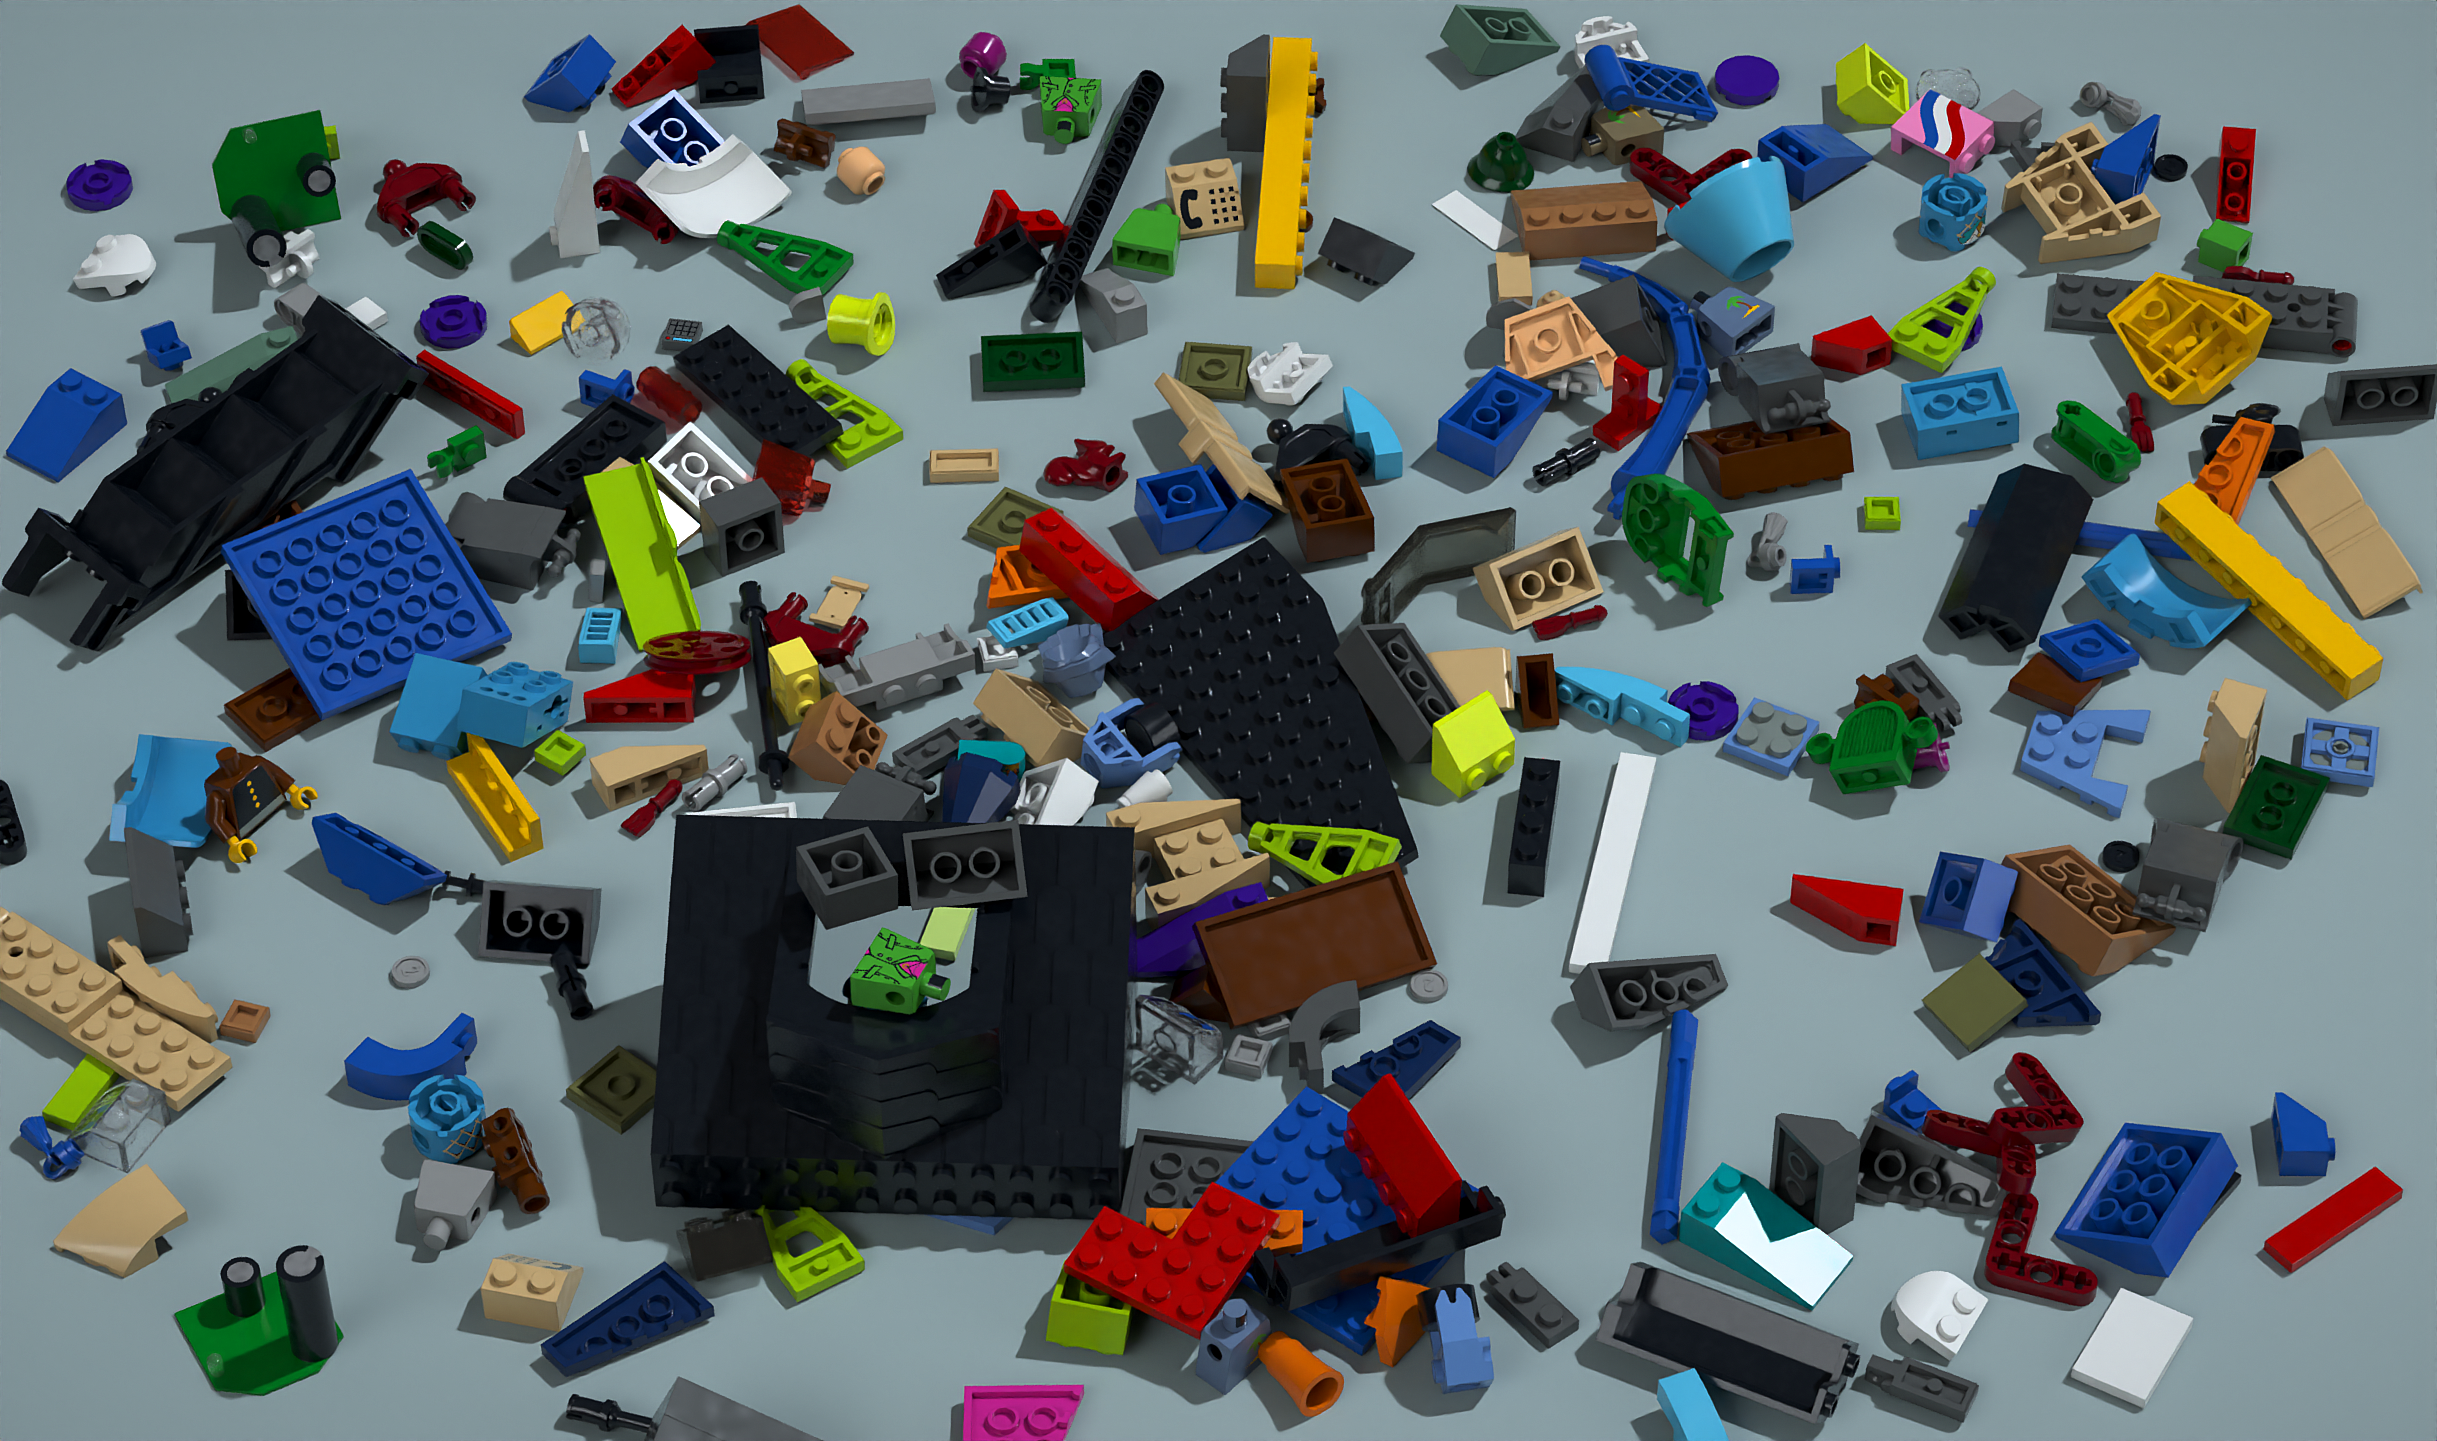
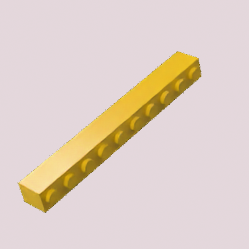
[1255,37,1318,289]

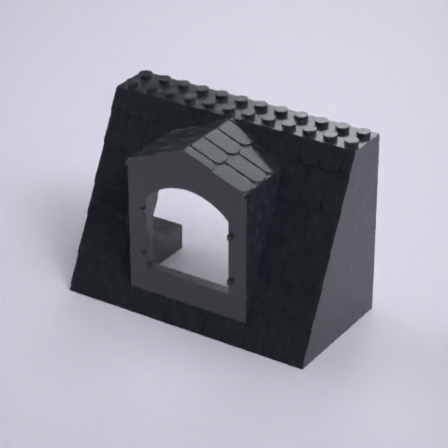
[650,815,1138,1220]

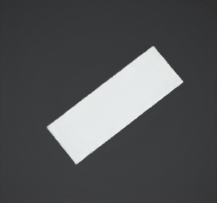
[1432,190,1518,250]

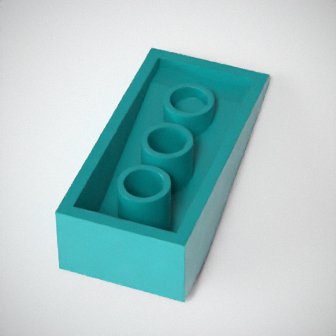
[1679,1162,1853,1311]

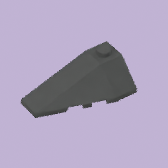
[1515,65,1605,162]
[1570,954,1728,1031]
[1856,1110,2008,1217]

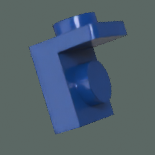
[579,369,635,408]
[1789,545,1840,594]
[1883,1070,1943,1134]

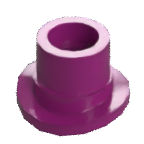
[1913,723,1950,773]

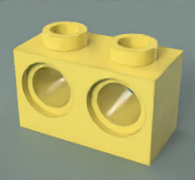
[768,637,821,726]

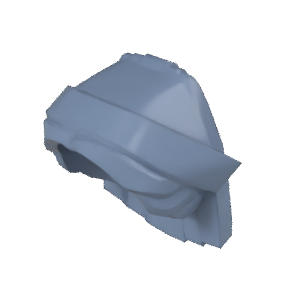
[1037,623,1116,698]

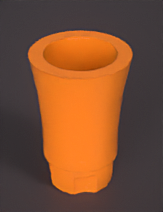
[1258,1331,1344,1417]

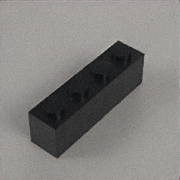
[1507,757,1561,897]

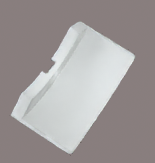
[635,134,792,238]

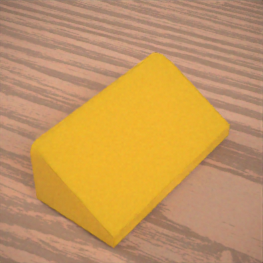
[509,291,585,355]

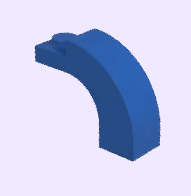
[344,1013,478,1101]

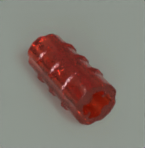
[636,366,703,426]

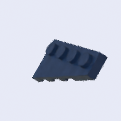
[541,1261,715,1377]

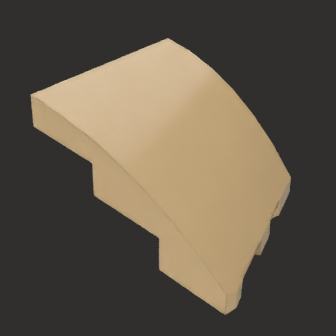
[53,1164,188,1278]

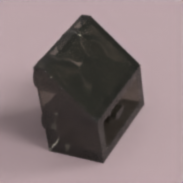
[676,1207,773,1282]

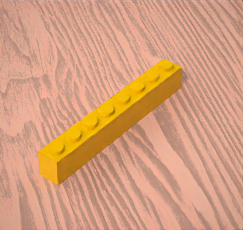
[2155,481,2383,701]

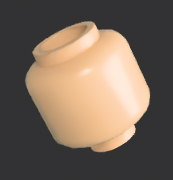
[837,146,885,195]

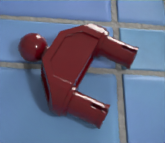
[377,159,476,238]
[593,175,679,244]
[763,592,869,673]

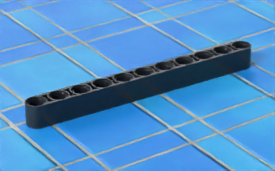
[1029,70,1164,323]

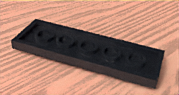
[673,324,844,467]

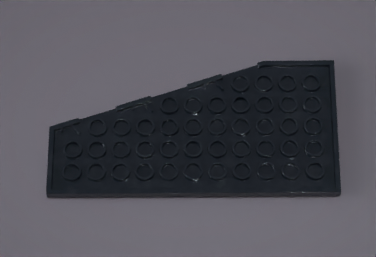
[1102,537,1419,889]

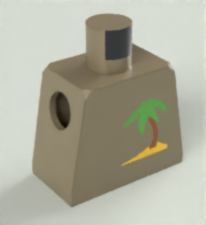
[1581,104,1664,166]

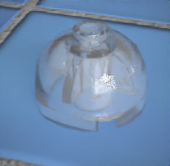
[561,297,631,366]

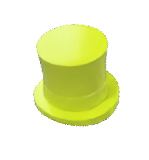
[827,292,895,356]

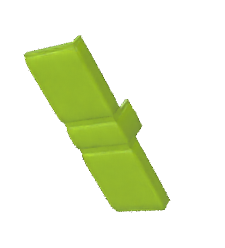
[583,457,701,652]

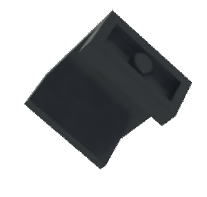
[694,24,765,104]

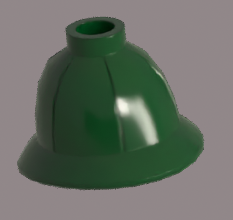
[1467,132,1534,193]

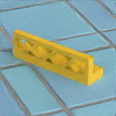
[446,733,544,862]

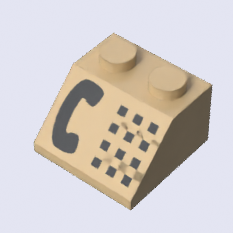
[1165,158,1244,240]
[481,1254,584,1332]

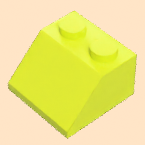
[1835,43,1910,124]
[1431,690,1515,798]

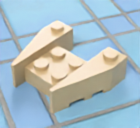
[2001,122,2161,264]
[1106,799,1270,931]

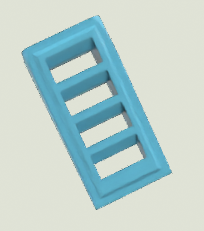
[986,597,1069,648]
[578,608,622,664]

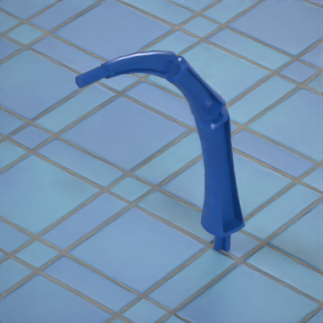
[1580,256,1711,520]

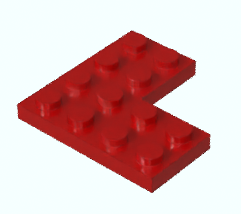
[1064,1182,1280,1340]

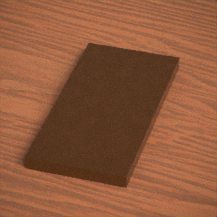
[1192,861,1437,1030]

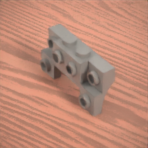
[818,623,976,711]

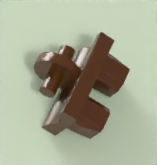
[774,118,836,168]
[1854,673,1920,722]

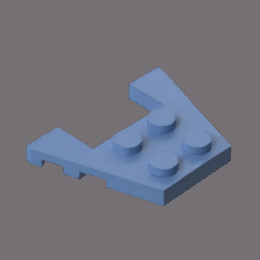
[2020,710,2151,818]

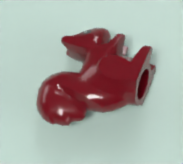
[1043,439,1128,492]

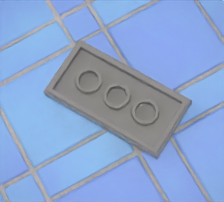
[801,78,936,125]

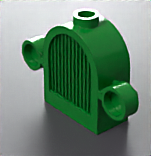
[1806,700,1938,794]

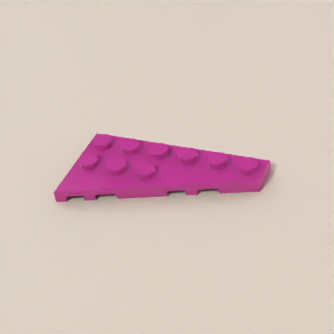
[963,1385,1084,1441]

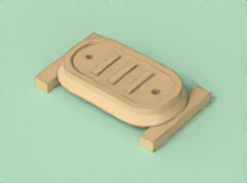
[809,575,869,629]

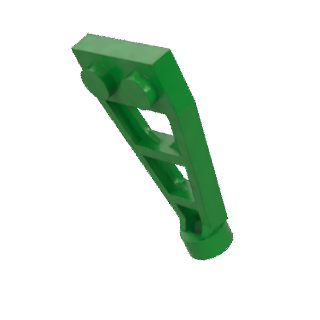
[717,220,854,296]

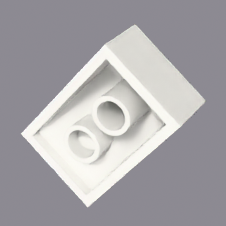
[647,422,752,524]

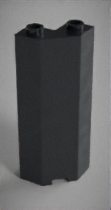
[1938,463,2094,653]
[1252,1180,1506,1311]
[1596,1262,1860,1424]

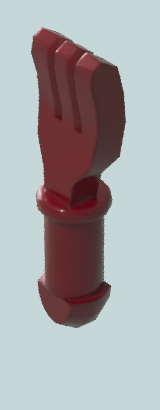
[2222,266,2295,285]
[2125,392,2154,452]
[1532,605,1608,640]
[621,779,683,838]

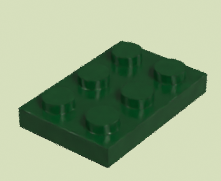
[981,331,1085,392]
[2223,755,2330,860]

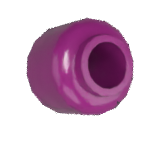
[959,32,1007,79]

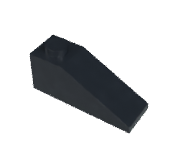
[936,220,1048,300]

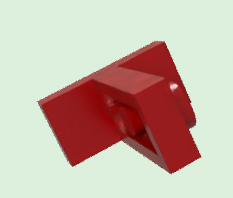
[974,190,1064,248]
[1593,354,1662,451]

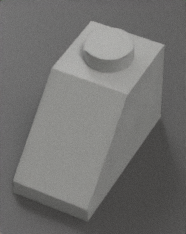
[1977,89,2043,147]

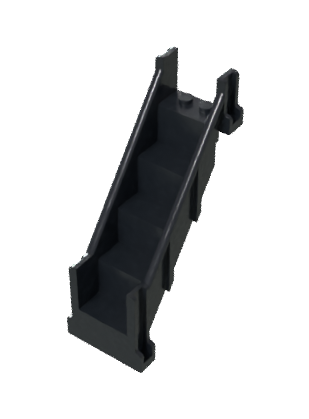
[2,295,429,651]

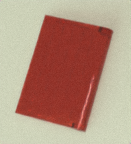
[746,4,854,80]

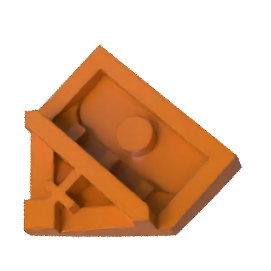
[1364,1276,1430,1367]

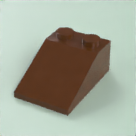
[1280,458,1375,563]

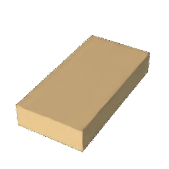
[1495,252,1533,305]
[930,448,999,483]

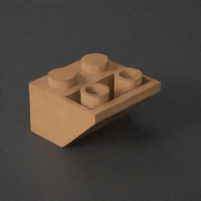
[788,691,888,785]

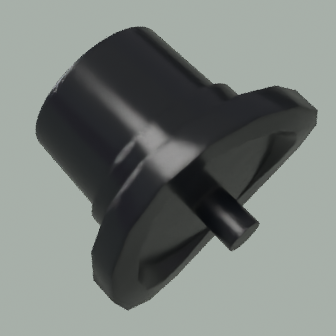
[970,66,1010,112]

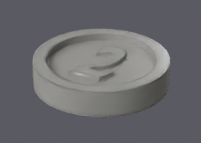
[392,956,430,988]
[1410,969,1448,1002]

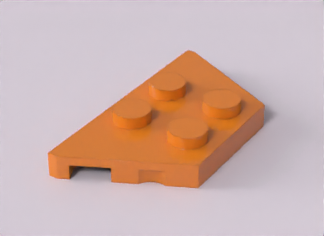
[986,545,1069,609]

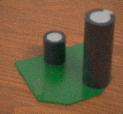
[212,110,341,267]
[174,1245,344,1396]

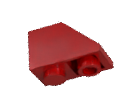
[1811,315,1892,375]

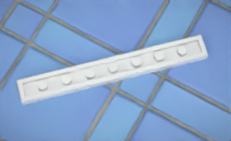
[1569,752,1656,974]

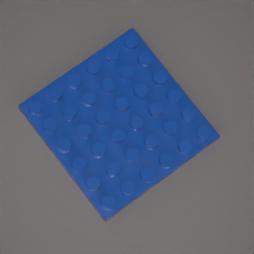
[221,469,512,721]
[1191,1086,1479,1356]

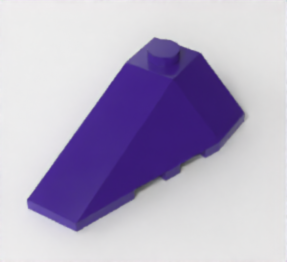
[1137,882,1268,977]

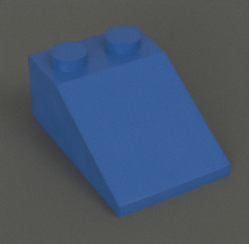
[620,89,725,169]
[2091,114,2161,205]
[1437,365,1553,478]
[6,368,127,483]

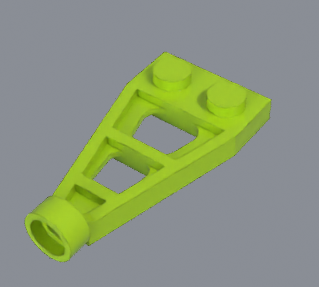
[1887,267,1996,373]
[785,359,903,469]
[1248,822,1402,885]
[754,1205,865,1302]

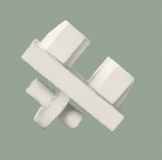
[259,229,320,288]
[1537,360,1599,401]

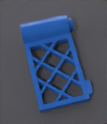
[1584,45,1718,122]

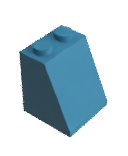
[389,653,487,760]

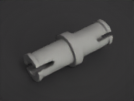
[682,754,747,812]

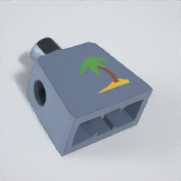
[1690,287,1775,357]
[1196,1299,1272,1395]

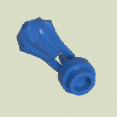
[19,1116,85,1179]

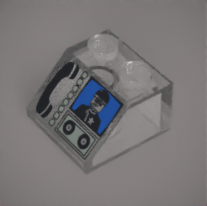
[1135,995,1223,1085]
[64,1078,171,1174]

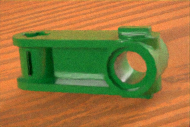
[2051,400,2141,483]

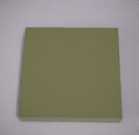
[1178,342,1252,401]
[967,487,1064,549]
[1922,953,2028,1052]
[566,1045,657,1135]

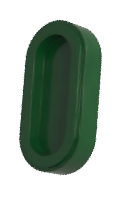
[417,221,473,270]

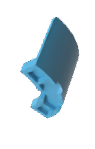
[2081,534,2252,648]
[109,734,232,848]

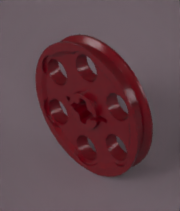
[643,631,751,674]

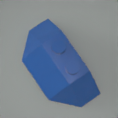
[311,813,447,905]

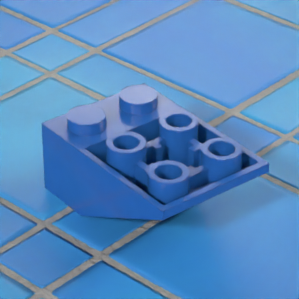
[1757,124,1873,202]

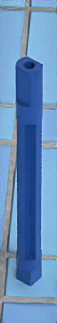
[1967,509,2192,561]
[1650,1009,1698,1245]

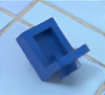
[140,320,192,371]

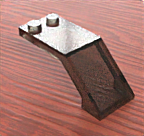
[1361,507,1516,625]

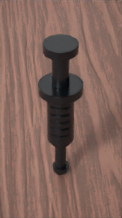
[442,870,486,897]

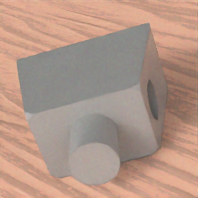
[414,1159,498,1250]

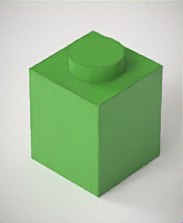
[2197,219,2253,272]

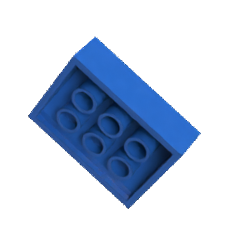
[2055,1123,2238,1278]

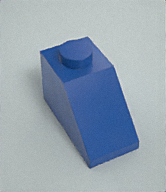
[2271,1092,2336,1176]

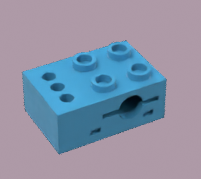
[1901,366,2019,460]
[457,662,573,748]

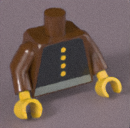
[204,747,318,863]

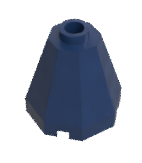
[942,752,1021,823]

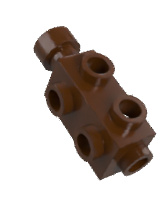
[481,1107,550,1214]

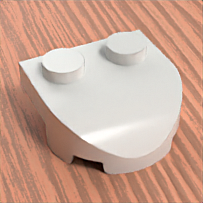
[1575,16,1649,73]
[73,234,156,297]
[1247,342,1333,406]
[1891,1271,1989,1361]

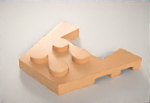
[1505,296,1618,392]

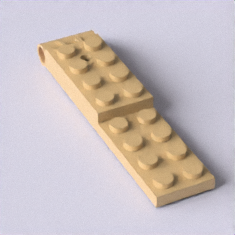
[0,907,232,1112]

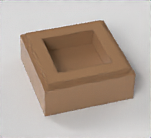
[219,999,271,1043]

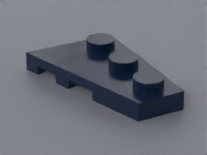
[1332,1020,1461,1100]

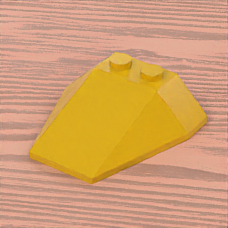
[2107,272,2272,405]

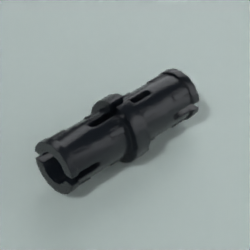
[1532,438,1600,486]
[550,950,594,1020]

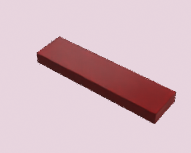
[416,350,525,439]
[2263,1166,2403,1273]

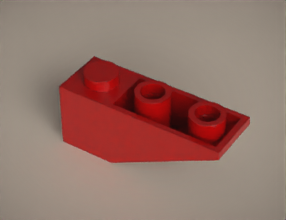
[611,24,716,108]
[2216,126,2256,223]
[1790,874,1904,946]

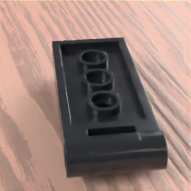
[503,394,667,529]

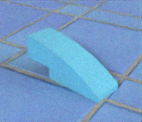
[1343,386,1403,480]
[1657,1368,1729,1441]

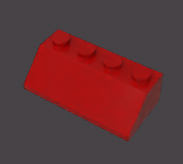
[1019,508,1159,632]
[1343,1073,1462,1238]

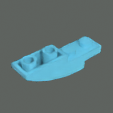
[1555,667,1690,748]

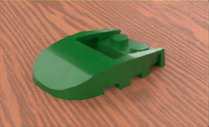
[1622,473,1734,607]

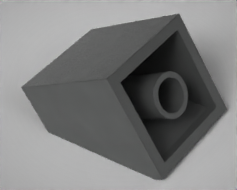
[1571,274,1666,367]

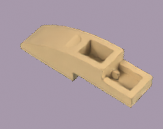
[107,935,218,1043]

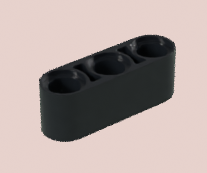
[2200,425,2304,471]

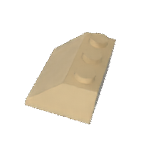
[1473,527,1604,631]
[973,668,1090,767]
[2199,678,2267,813]

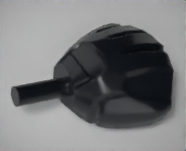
[2212,403,2281,425]

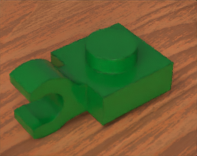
[1019,59,1076,90]
[427,425,487,479]

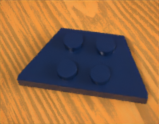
[1985,919,2101,1027]

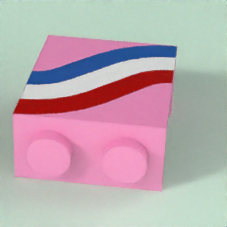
[1891,89,1995,178]

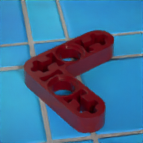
[1629,148,1752,205]
[1986,1052,2084,1146]
[1921,1110,2036,1195]
[1984,1193,2098,1307]

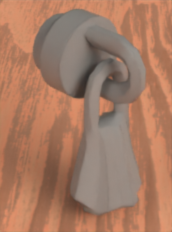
[2080,82,2142,126]
[1747,512,1788,571]

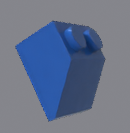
[524,34,616,112]
[1134,464,1228,555]
[1196,464,1273,553]
[1919,851,2018,943]

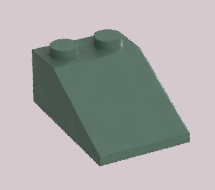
[1440,4,1561,76]

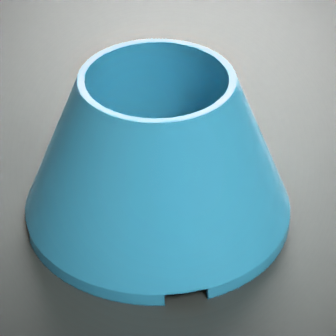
[1664,156,1794,282]

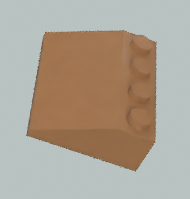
[1510,181,1658,261]
[2001,844,2176,976]

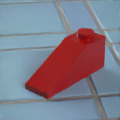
[583,669,696,723]

